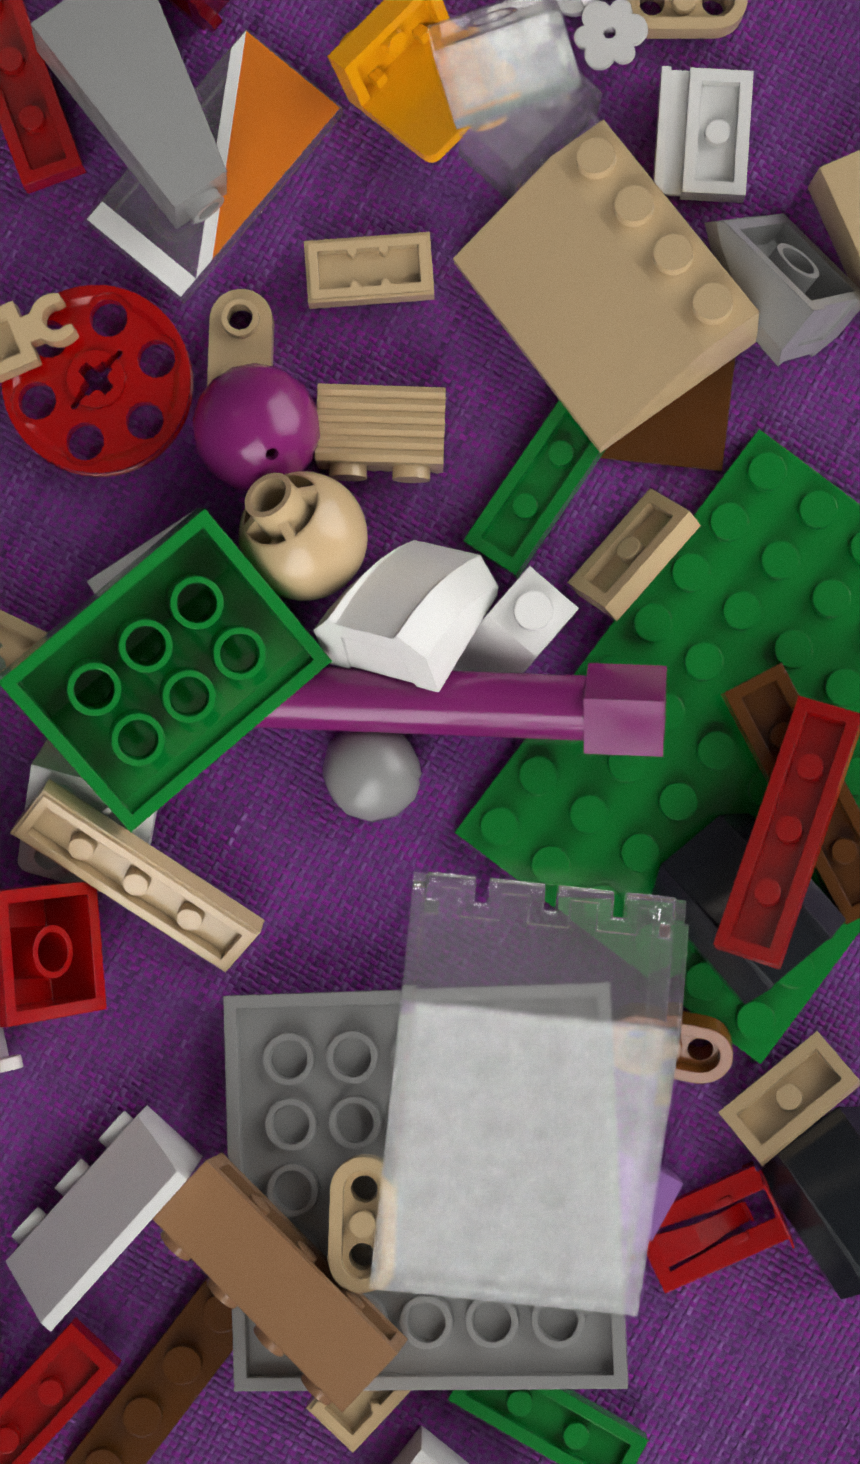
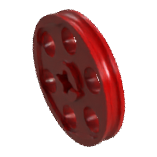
[1,285,194,477]

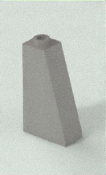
[30,0,227,229]

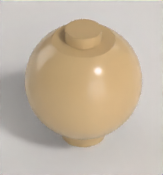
[238,471,368,601]

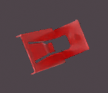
[644,1161,795,1294]

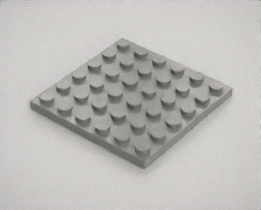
[223,982,629,1391]

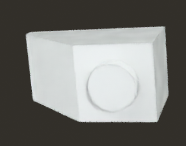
[452,566,579,673]

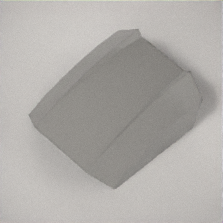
[704,213,860,366]

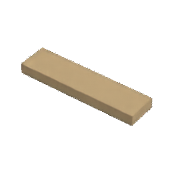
[10,779,264,972]

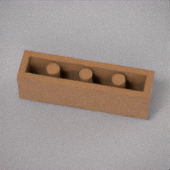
[153,1153,408,1413]

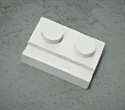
[653,66,754,203]

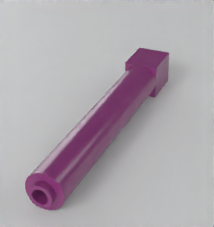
[254,663,667,757]

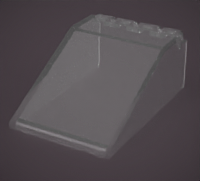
[369,871,689,1316]

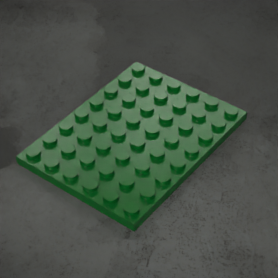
[454,429,860,1064]

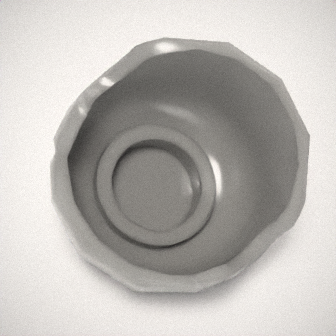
[322,731,422,822]

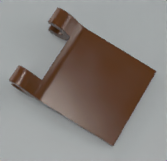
[600,358,735,472]

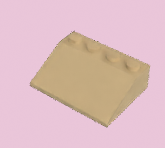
[453,119,759,453]

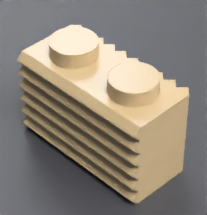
[315,383,446,483]

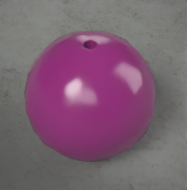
[193,363,320,491]

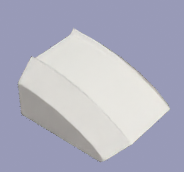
[314,540,498,692]

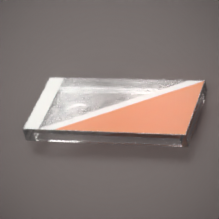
[85,29,343,304]

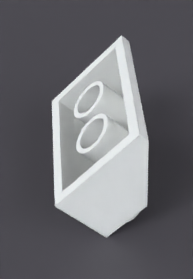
[5,1105,203,1332]

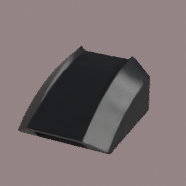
[651,813,846,1004]
[762,1106,860,1300]

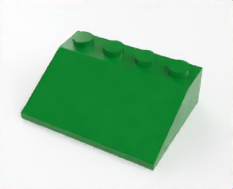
[0,508,332,832]

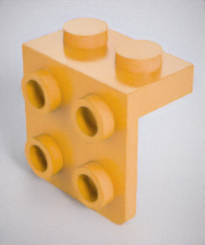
[327,0,516,163]

